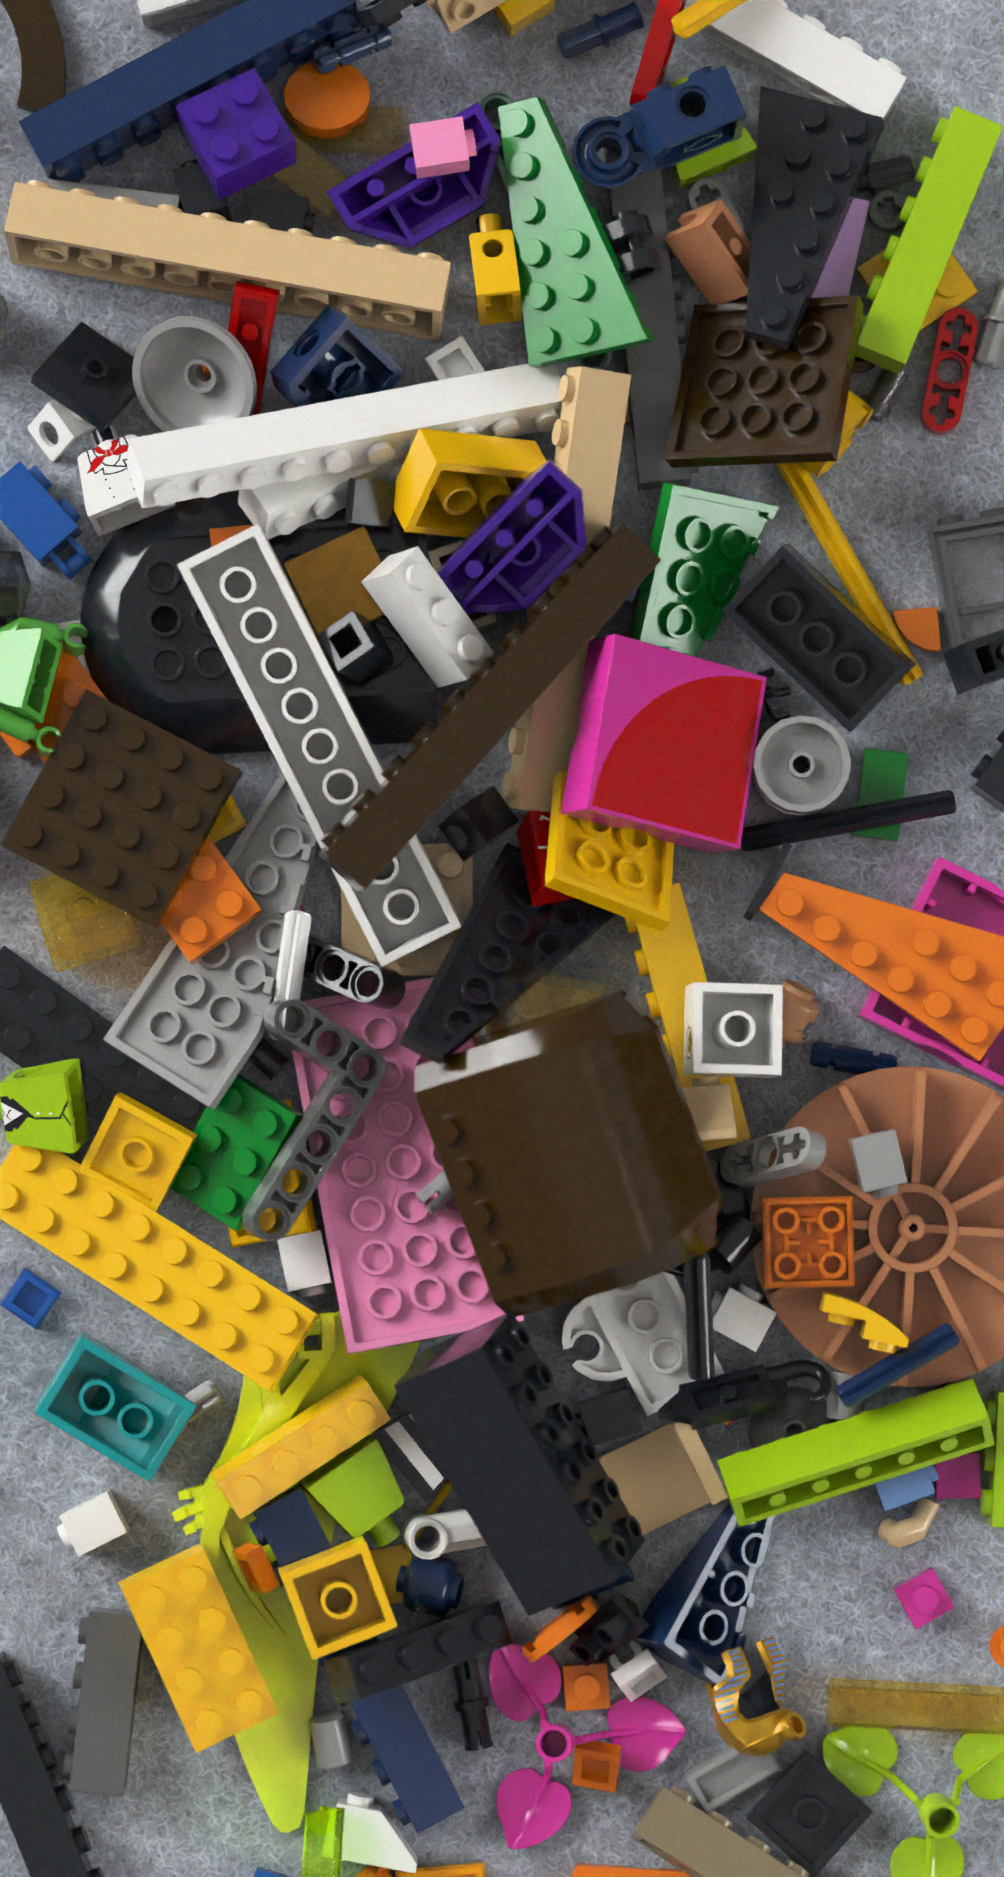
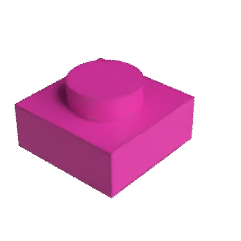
[893,1567,955,1629]

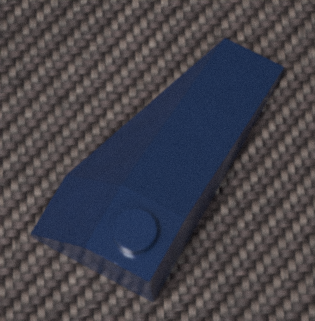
[635,1503,775,1686]

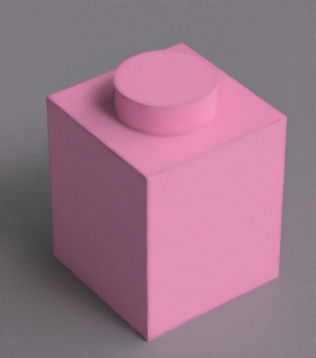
[410,116,477,179]

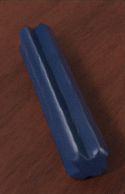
[836,1323,960,1408]

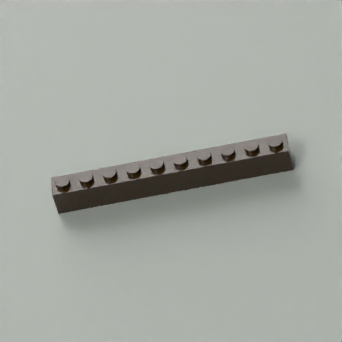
[318,523,661,891]

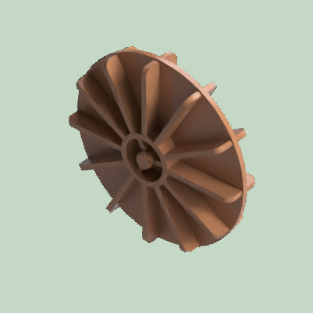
[750,1066,1004,1387]

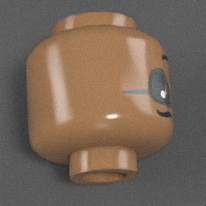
[772,979,820,1048]

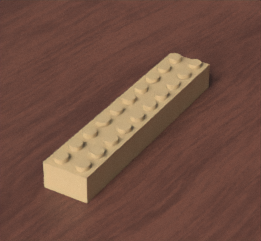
[4,180,451,342]

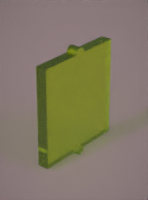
[301,1806,345,1877]

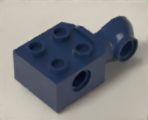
[572,66,746,188]
[270,305,406,407]

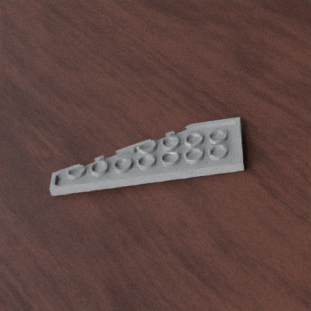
[103,772,318,1111]

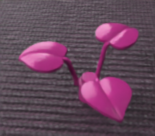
[489,1643,686,1849]

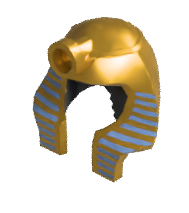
[704,1637,806,1757]

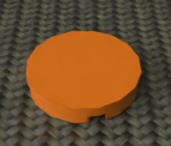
[283,62,371,139]
[521,1595,600,1663]

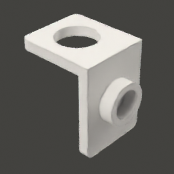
[28,399,96,461]

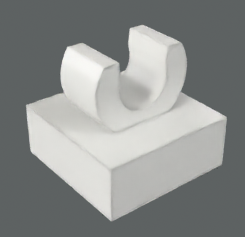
[610,1641,667,1702]

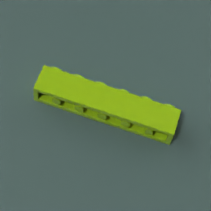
[855,106,1004,375]
[717,1378,995,1527]

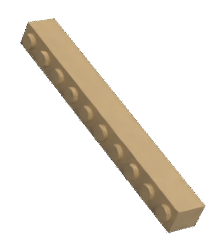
[502,366,631,812]

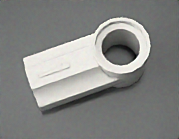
[402,1509,487,1560]

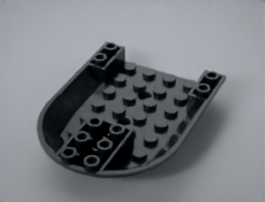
[80,490,438,754]

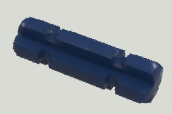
[311,25,392,74]
[810,1041,897,1074]

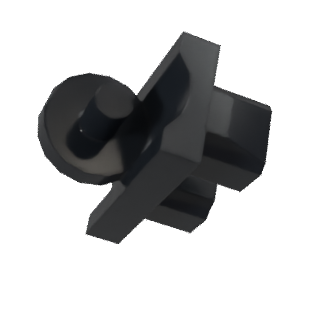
[569,1592,649,1667]

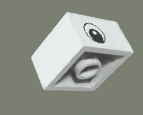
[683,982,783,1078]

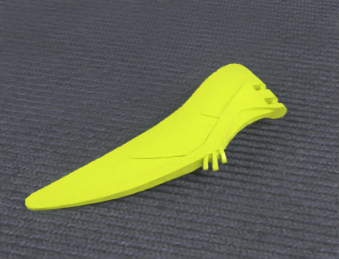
[172,1311,421,1833]

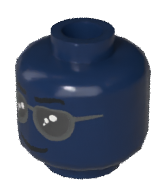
[396,1556,464,1617]

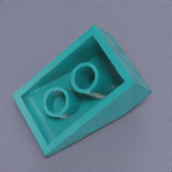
[35,1331,197,1482]

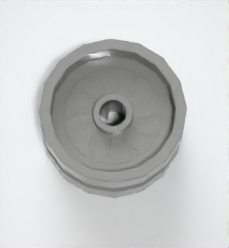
[751,715,851,817]

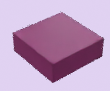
[934,1452,981,1499]

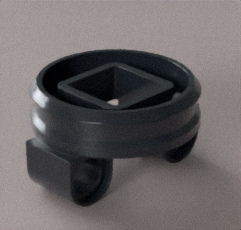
[665,1158,762,1277]

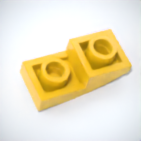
[819,1291,909,1353]

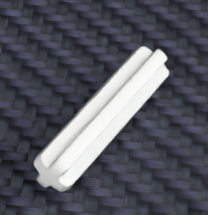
[268,910,311,1040]

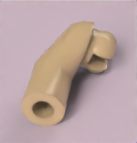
[878,1497,940,1548]

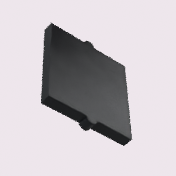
[743,842,792,921]

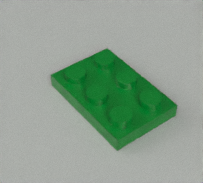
[171,1074,303,1230]

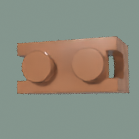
[664,199,751,304]

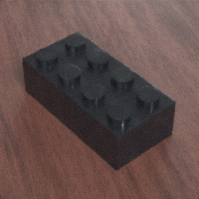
[722,543,916,732]

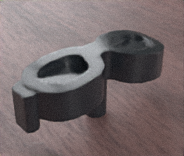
[758,667,791,723]

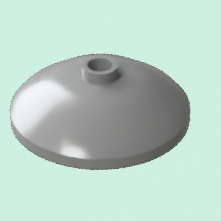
[132,316,257,432]

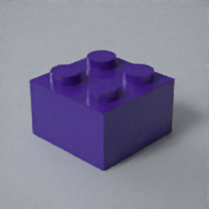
[176,68,297,200]

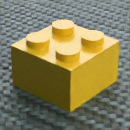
[278,1536,398,1660]

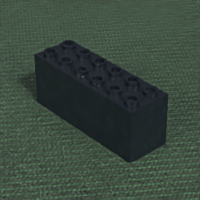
[394,1311,645,1616]

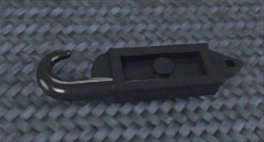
[658,1360,832,1430]

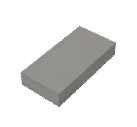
[682,1746,782,1814]

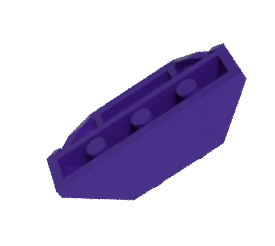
[327,102,500,249]
[437,459,587,614]

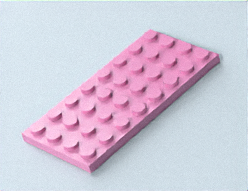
[291,977,524,1355]

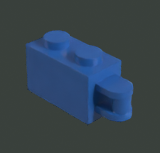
[0,461,92,580]

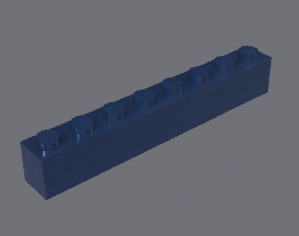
[248,1484,465,1834]

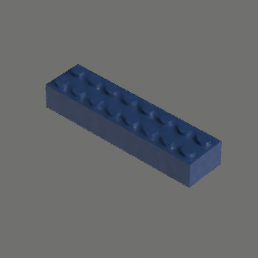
[18,0,359,182]

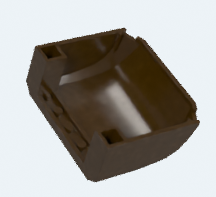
[414,990,722,1317]

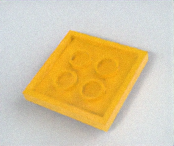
[545,769,674,931]

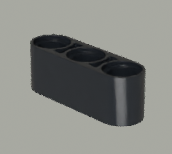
[303,934,406,1009]

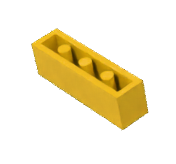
[210,1374,391,1520]

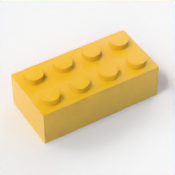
[118,1544,278,1753]

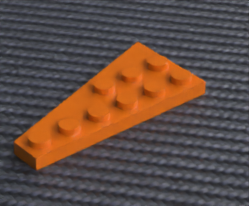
[758,873,1004,1062]

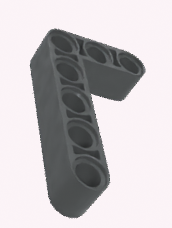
[242,999,386,1241]

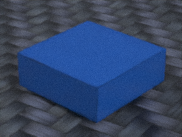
[0,1268,63,1330]

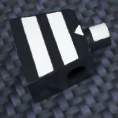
[372,1411,447,1501]

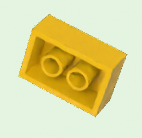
[393,428,547,538]

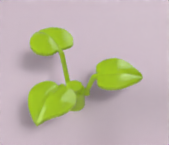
[822,1721,1004,1877]

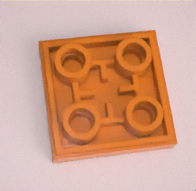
[762,1196,855,1288]

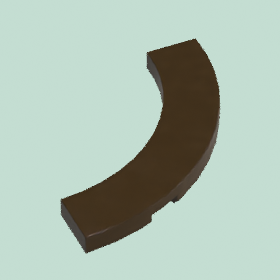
[0,0,67,113]

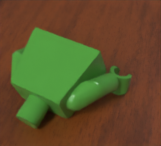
[0,617,87,757]

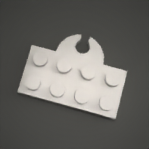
[561,1272,725,1416]

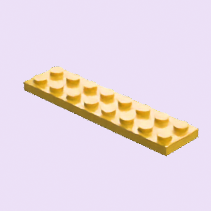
[0,1145,320,1392]

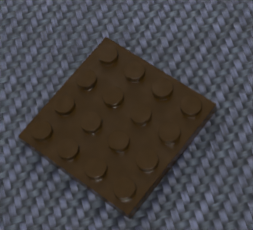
[665,295,864,468]
[0,689,243,928]

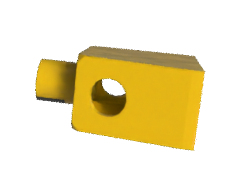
[469,213,522,326]

